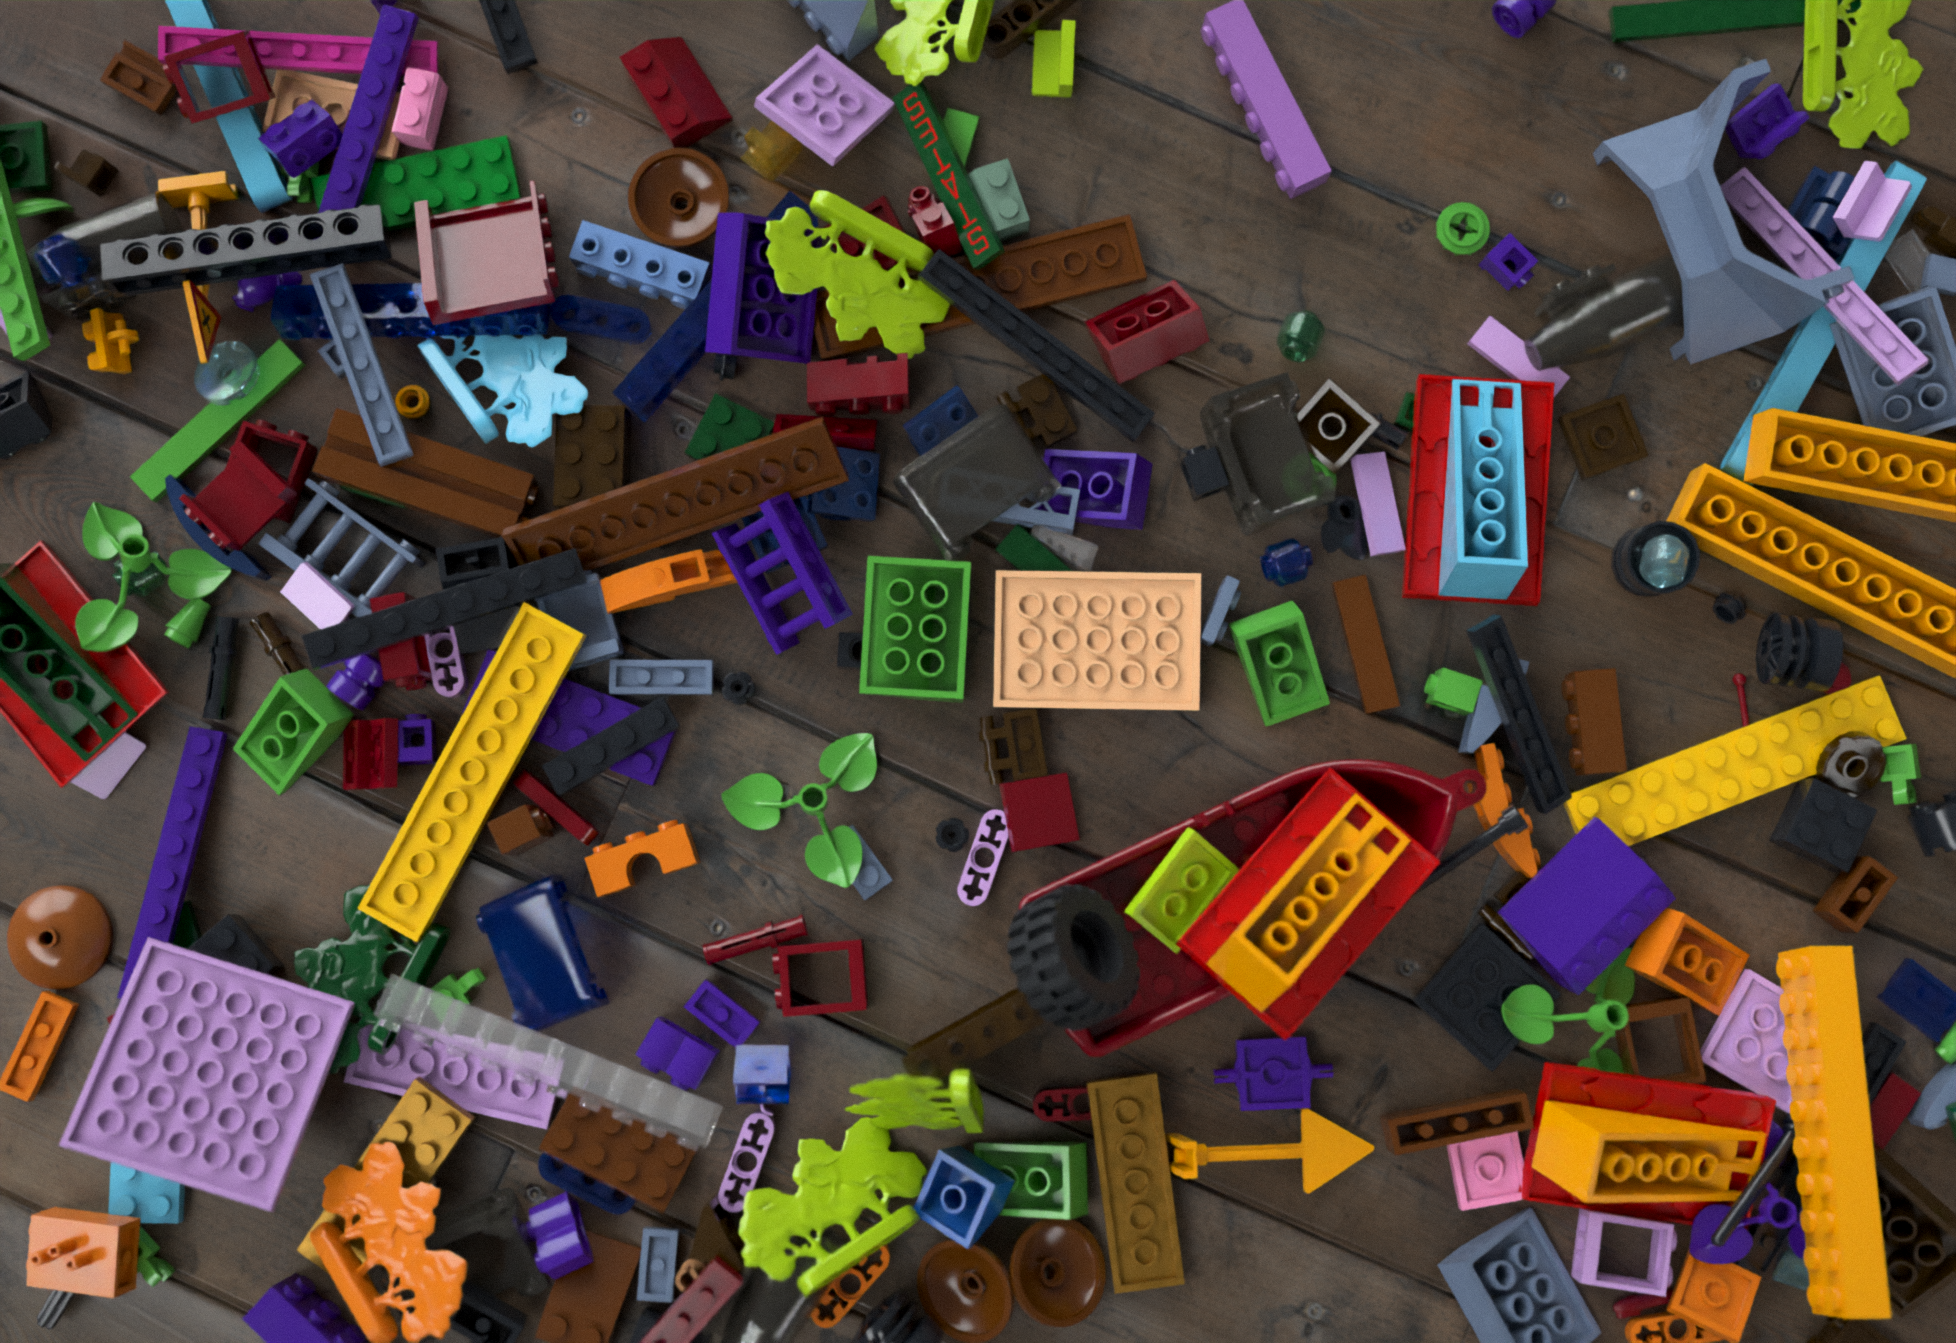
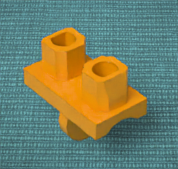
[82,308,139,374]

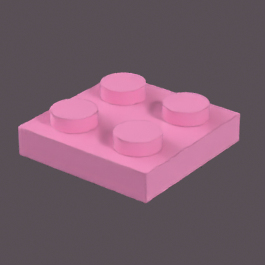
[1446,1131,1524,1211]

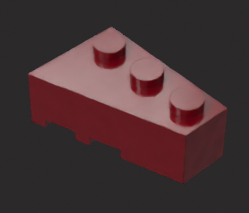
[807,353,910,415]

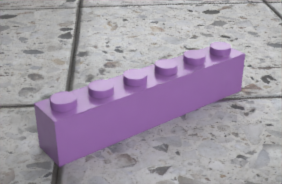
[1201,0,1332,199]

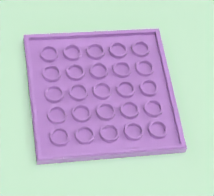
[59,937,355,1212]

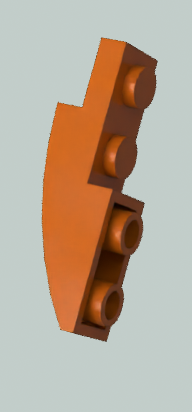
[600,549,738,614]
[1467,743,1541,878]

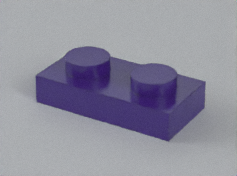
[684,979,761,1050]

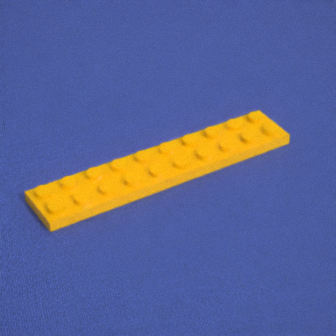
[357,602,587,942]
[1563,675,1907,846]

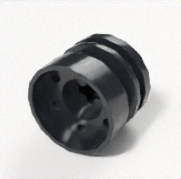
[1611,521,1700,597]
[1755,613,1843,692]
[850,1288,944,1343]

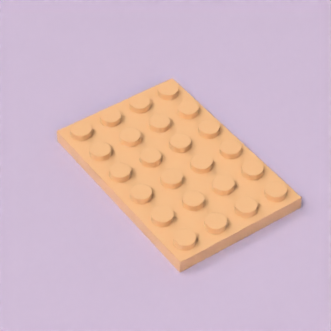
[993,570,1201,711]

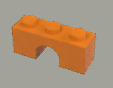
[584,819,701,897]

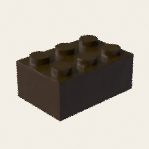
[553,405,632,509]

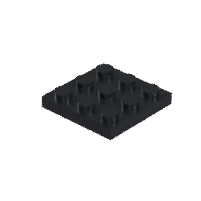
[1411,923,1561,1072]

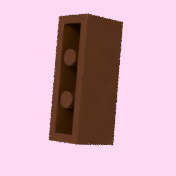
[1561,668,1627,776]

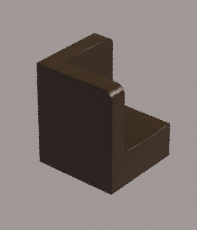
[54,149,119,198]

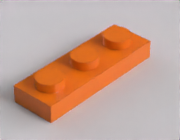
[0,990,79,1102]

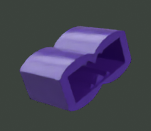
[635,1016,720,1091]
[526,1191,594,1280]

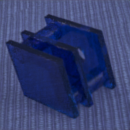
[733,1045,791,1104]

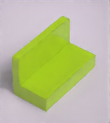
[1032,20,1075,98]

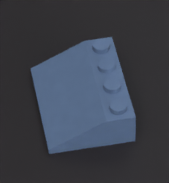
[787,0,879,61]
[1829,287,1956,436]
[1437,1207,1602,1343]

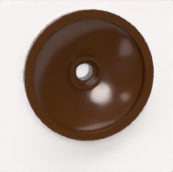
[628,148,730,248]
[1010,1218,1106,1327]
[917,1238,1015,1343]

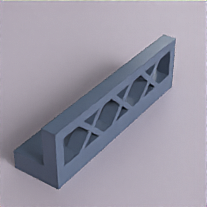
[938,466,1080,535]

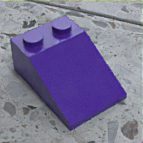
[1036,449,1153,530]

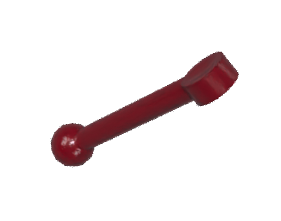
[1732,673,1750,727]

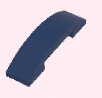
[165,474,272,581]

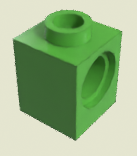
[1424,667,1483,716]

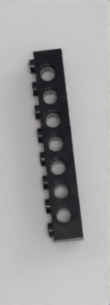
[100,205,392,298]

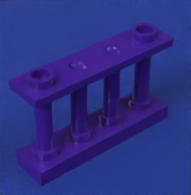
[712,492,853,655]

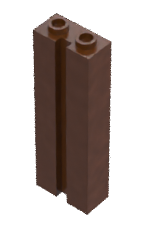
[312,408,540,538]

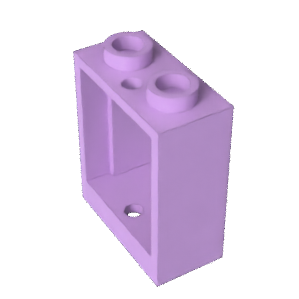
[1571,1208,1677,1297]

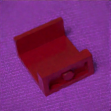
[179,440,298,551]

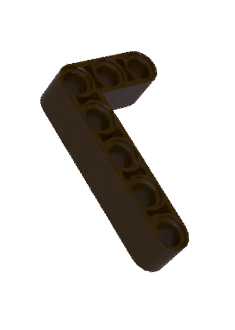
[983,0,1078,59]

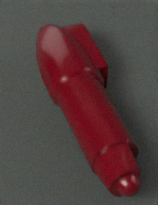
[1612,1289,1674,1319]

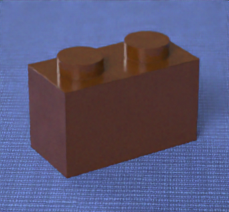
[487,804,555,855]
[1813,856,1898,933]

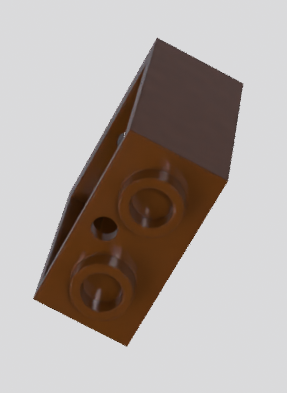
[1615,996,1707,1084]

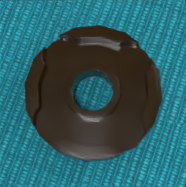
[1816,731,1887,798]

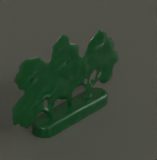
[294,882,450,1074]

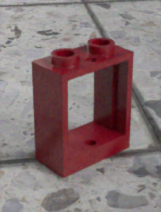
[163,31,276,124]
[226,419,318,524]
[369,592,433,691]
[772,939,869,1017]

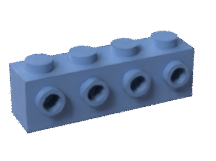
[569,220,713,310]

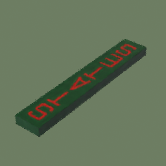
[892,81,1005,270]

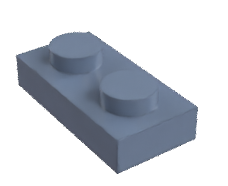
[1200,575,1241,647]
[849,824,893,901]
[637,1226,680,1303]

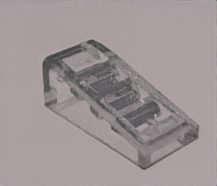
[1031,525,1098,572]

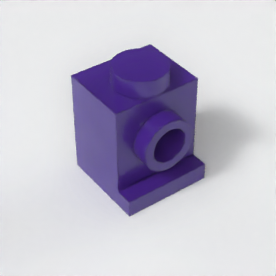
[1478,233,1538,291]
[398,714,437,766]

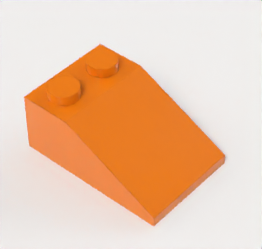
[1624,908,1749,1016]

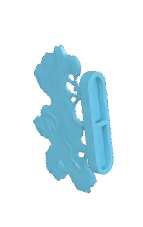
[417,309,588,448]

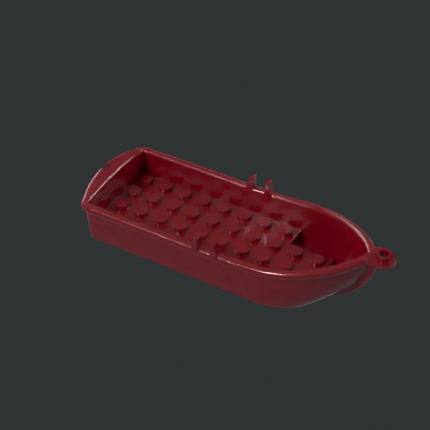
[1018,759,1487,1057]

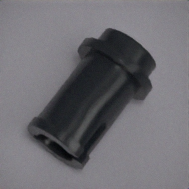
[1368,412,1408,451]

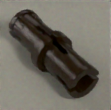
[249,612,306,675]

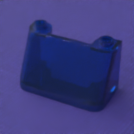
[476,875,610,1036]

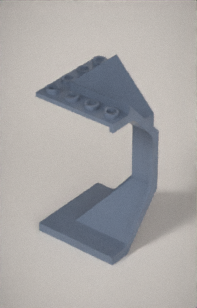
[1593,59,1855,365]

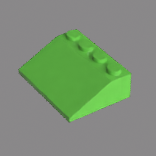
[859,556,971,703]

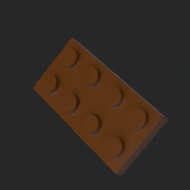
[539,1086,697,1215]

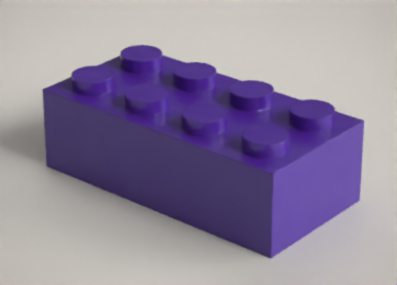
[242,1273,369,1343]

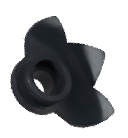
[1321,495,1367,561]

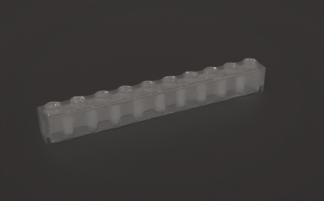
[374,974,724,1151]

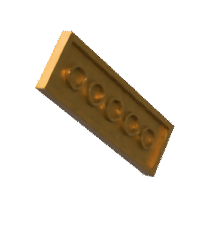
[1086,1071,1185,1294]
[297,1076,476,1275]

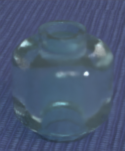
[1639,535,1690,588]

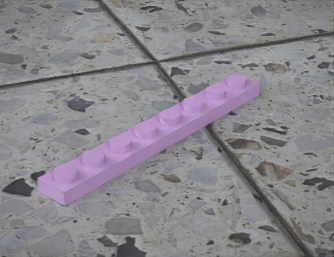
[1720,167,1928,386]

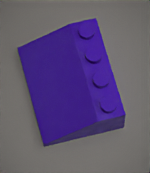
[705,213,822,364]
[1497,817,1676,995]

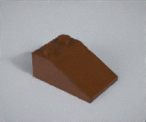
[535,1229,641,1343]

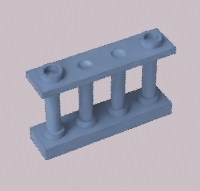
[258,478,425,617]

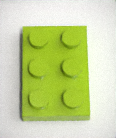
[1124,827,1240,954]

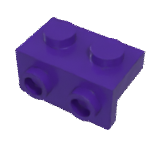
[1725,84,1810,159]
[258,99,343,178]

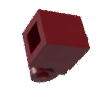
[907,186,962,257]

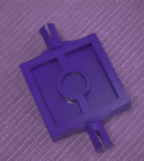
[1213,1036,1333,1111]

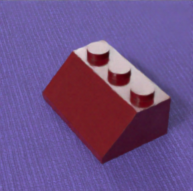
[619,37,733,148]
[1085,280,1210,384]

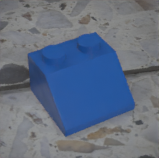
[914,1145,1015,1249]

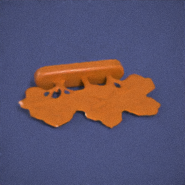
[310,1142,467,1343]

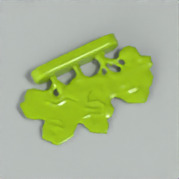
[875,0,995,86]
[1803,0,1924,149]
[765,190,950,359]
[845,1070,984,1133]
[738,1117,927,1297]

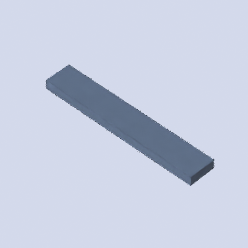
[310,263,414,467]

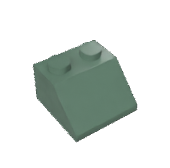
[968,158,1030,242]

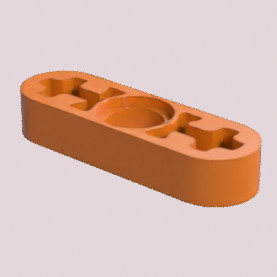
[810,1245,890,1328]
[1625,1311,1723,1343]

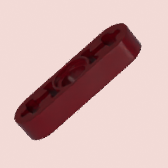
[513,769,600,846]
[1032,1086,1091,1122]

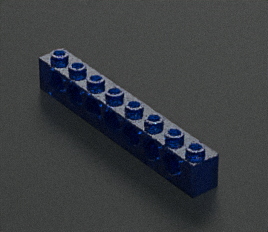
[612,191,819,423]
[270,283,551,340]

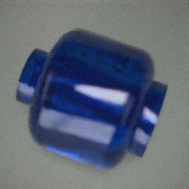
[33,233,89,288]
[1260,538,1313,587]

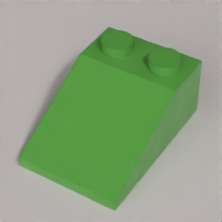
[1228,600,1330,727]
[233,669,354,795]
[974,1141,1088,1220]

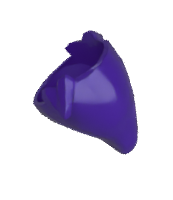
[232,248,303,313]

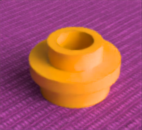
[395,385,430,419]

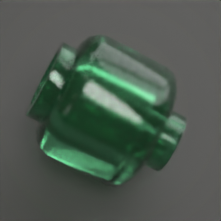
[1276,310,1325,362]
[112,550,168,598]

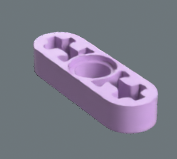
[424,626,468,698]
[958,809,1009,906]
[718,1111,776,1212]

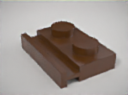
[99,39,177,116]

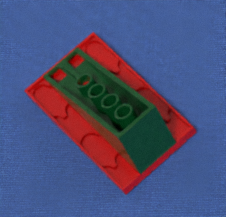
[0,540,169,788]

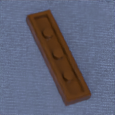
[1331,574,1400,715]

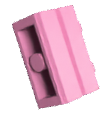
[392,68,448,150]

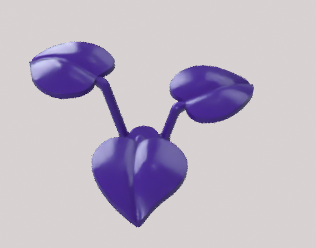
[1689,1120,1806,1264]

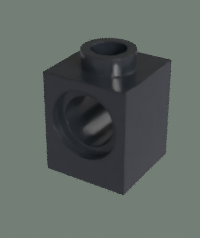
[1180,445,1229,501]
[837,632,863,671]

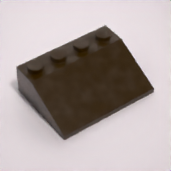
[1873,1141,1956,1318]

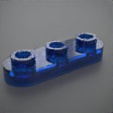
[550,295,652,344]
[538,1153,636,1214]

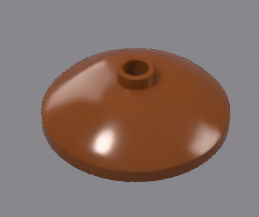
[7,885,113,989]

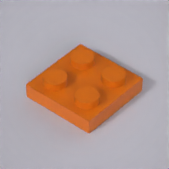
[1666,1249,1761,1343]

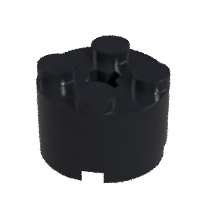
[1907,790,1956,857]

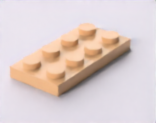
[262,70,401,160]

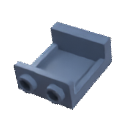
[535,570,625,672]

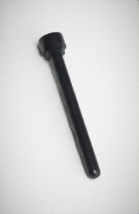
[1414,804,1529,896]
[1711,1113,1795,1247]

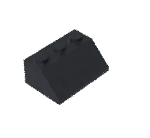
[0,371,52,459]

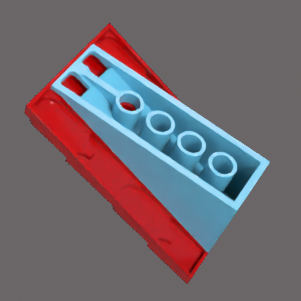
[1402,374,1555,606]

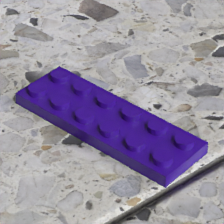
[462,649,680,786]

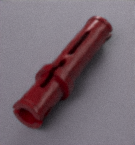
[702,914,808,965]

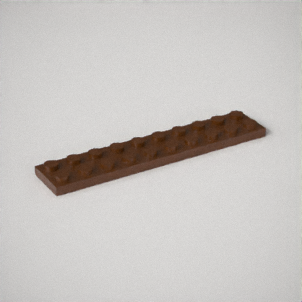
[814,214,1147,361]
[502,417,849,571]

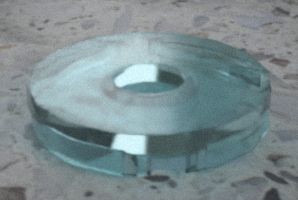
[194,340,260,406]

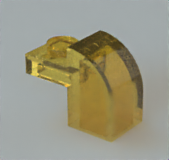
[740,120,803,181]

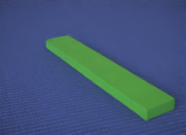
[130,339,306,503]

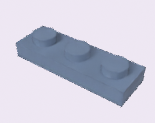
[609,660,714,695]

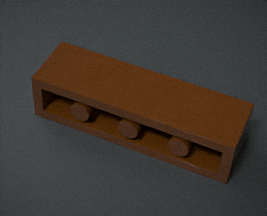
[1380,1088,1534,1156]

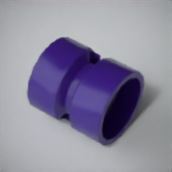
[1492,0,1556,38]
[326,654,385,711]

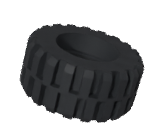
[1007,884,1140,1031]

